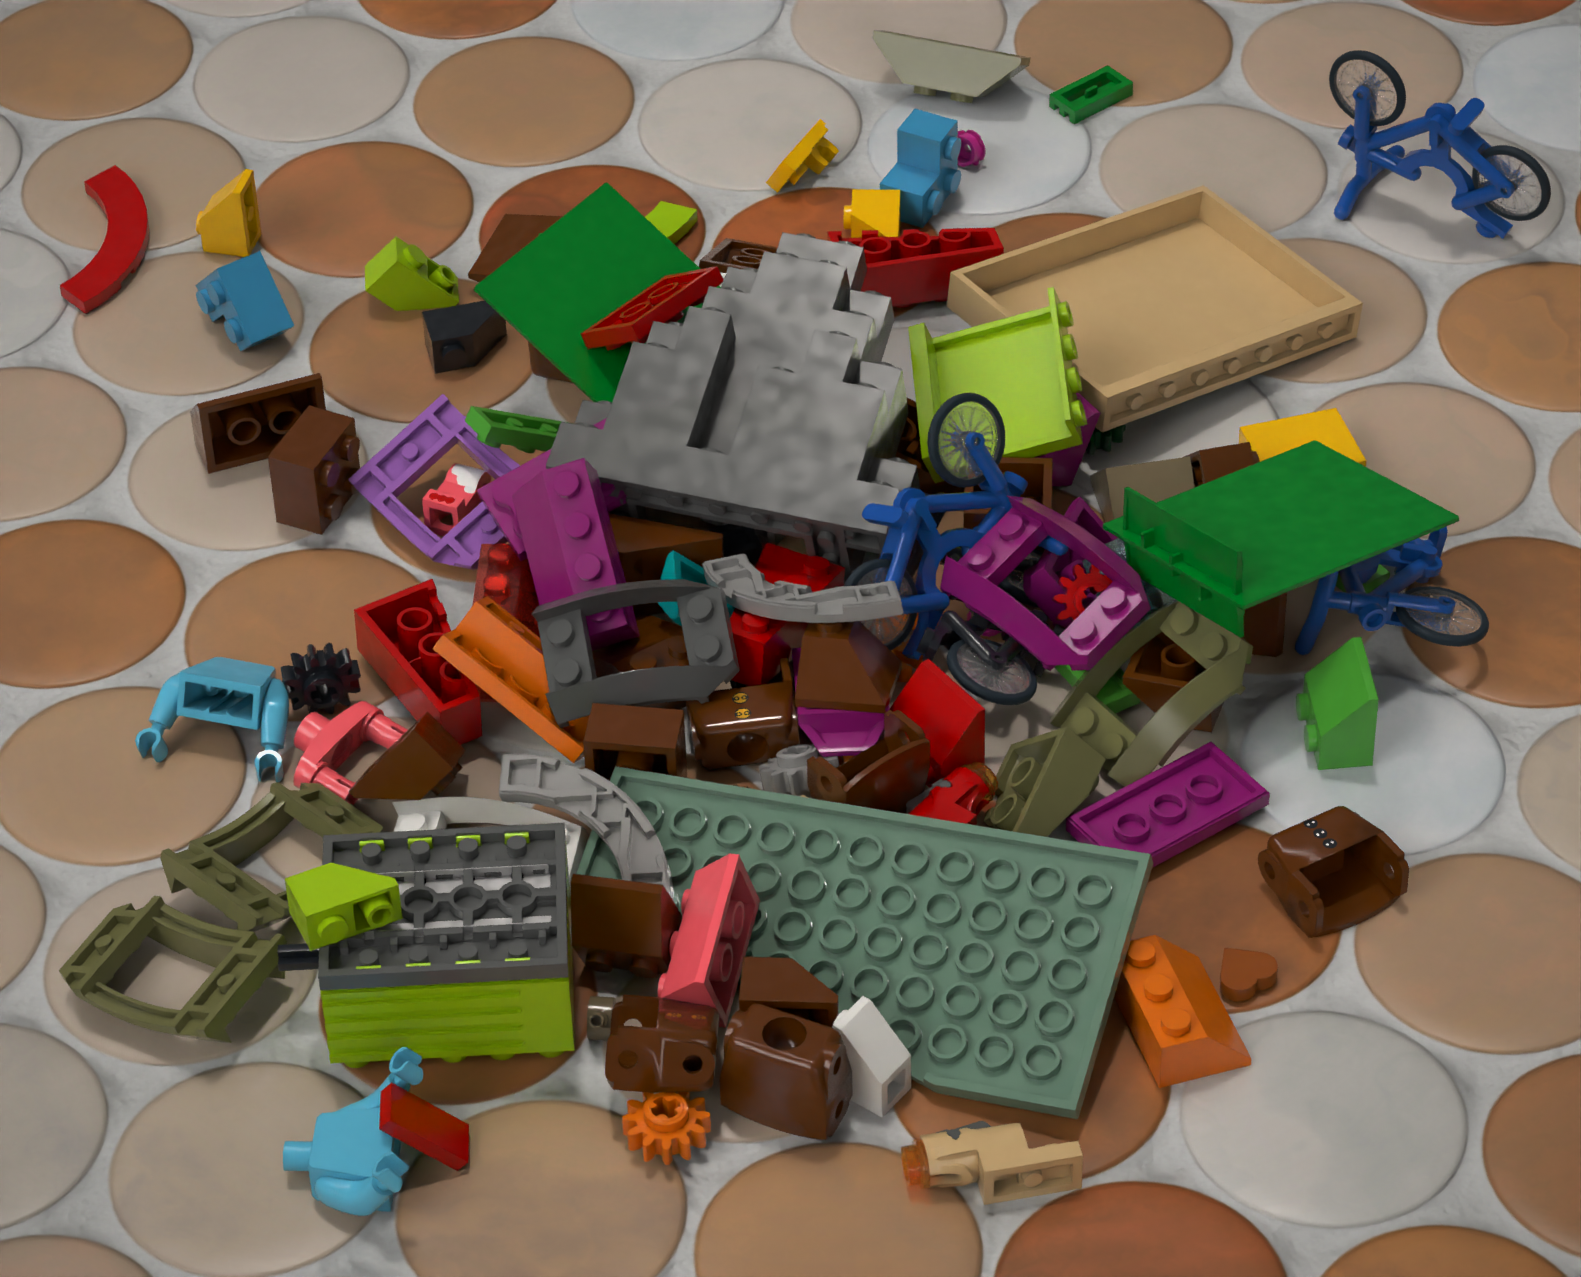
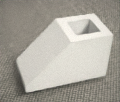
[832,996,911,1118]

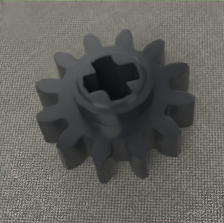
[281,643,361,714]

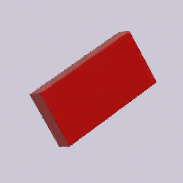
[379,1082,469,1171]

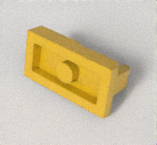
[766,119,839,193]

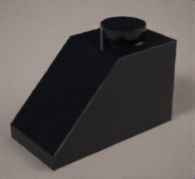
[422,300,507,374]

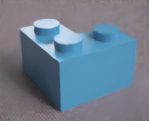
[879,109,961,228]
[195,251,294,352]

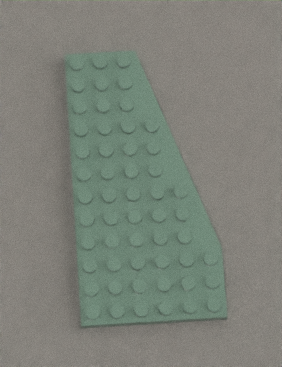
[576,766,1153,1119]

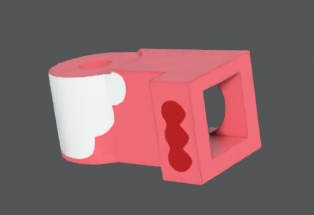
[422,463,491,536]

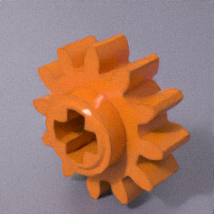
[622,1092,711,1165]

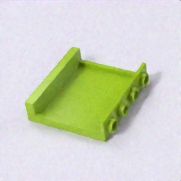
[908,287,1087,483]

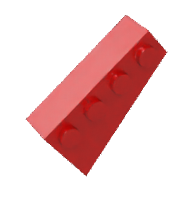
[827,228,1004,308]
[730,542,845,686]
[354,579,483,745]

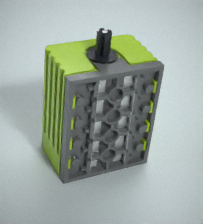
[278,823,575,1068]

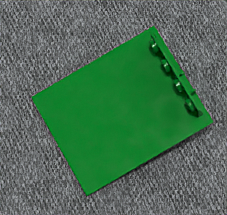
[474,182,721,402]
[1103,440,1459,638]

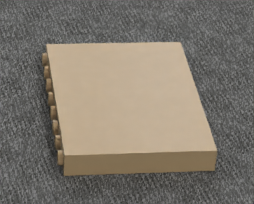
[947,185,1363,432]

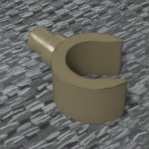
[587,996,616,1041]

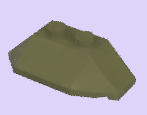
[872,30,1031,103]

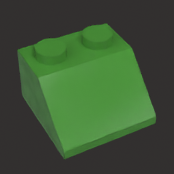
[1296,637,1379,770]

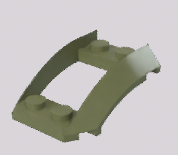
[1050,601,1253,787]
[160,782,383,932]
[59,896,287,1043]

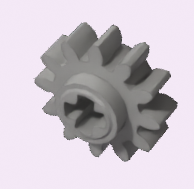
[759,744,840,798]

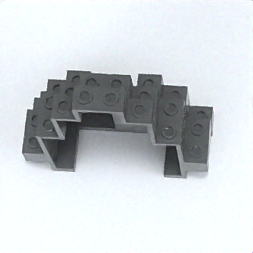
[546,232,921,584]

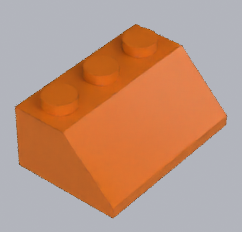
[1114,935,1251,1088]

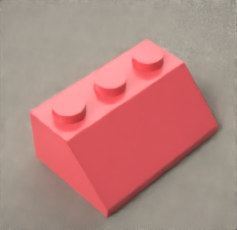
[657,853,760,1028]

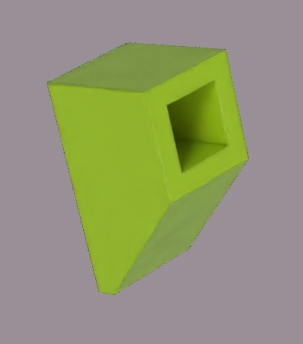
[365,236,459,311]
[285,863,403,951]

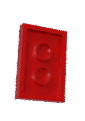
[580,266,724,350]

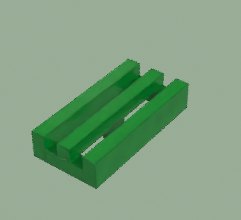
[1049,65,1133,124]

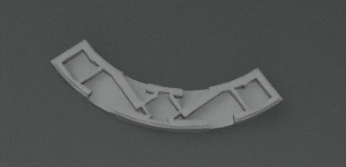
[702,553,904,623]
[499,754,674,901]

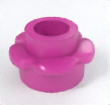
[958,130,986,167]

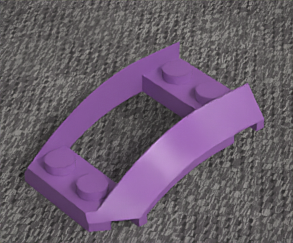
[348,394,520,570]

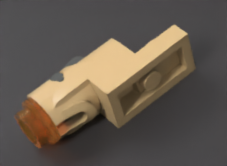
[901,1121,1083,1205]

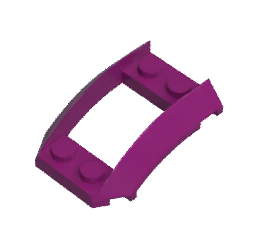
[940,496,1151,671]

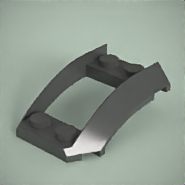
[532,579,740,728]

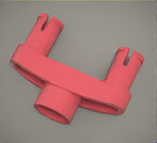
[293,701,408,805]

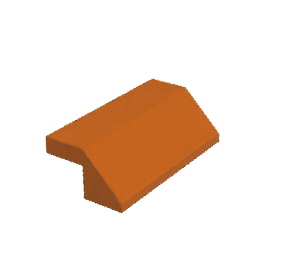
[432,596,590,763]

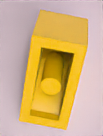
[196,169,262,257]
[843,189,901,238]

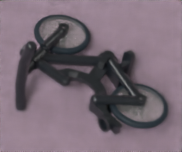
[899,492,1065,705]

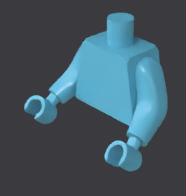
[135,657,289,782]
[283,1047,424,1216]

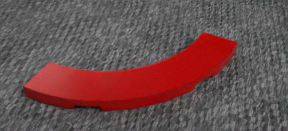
[60,165,149,314]

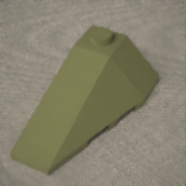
[984,726,1105,837]

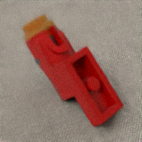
[906,762,998,825]

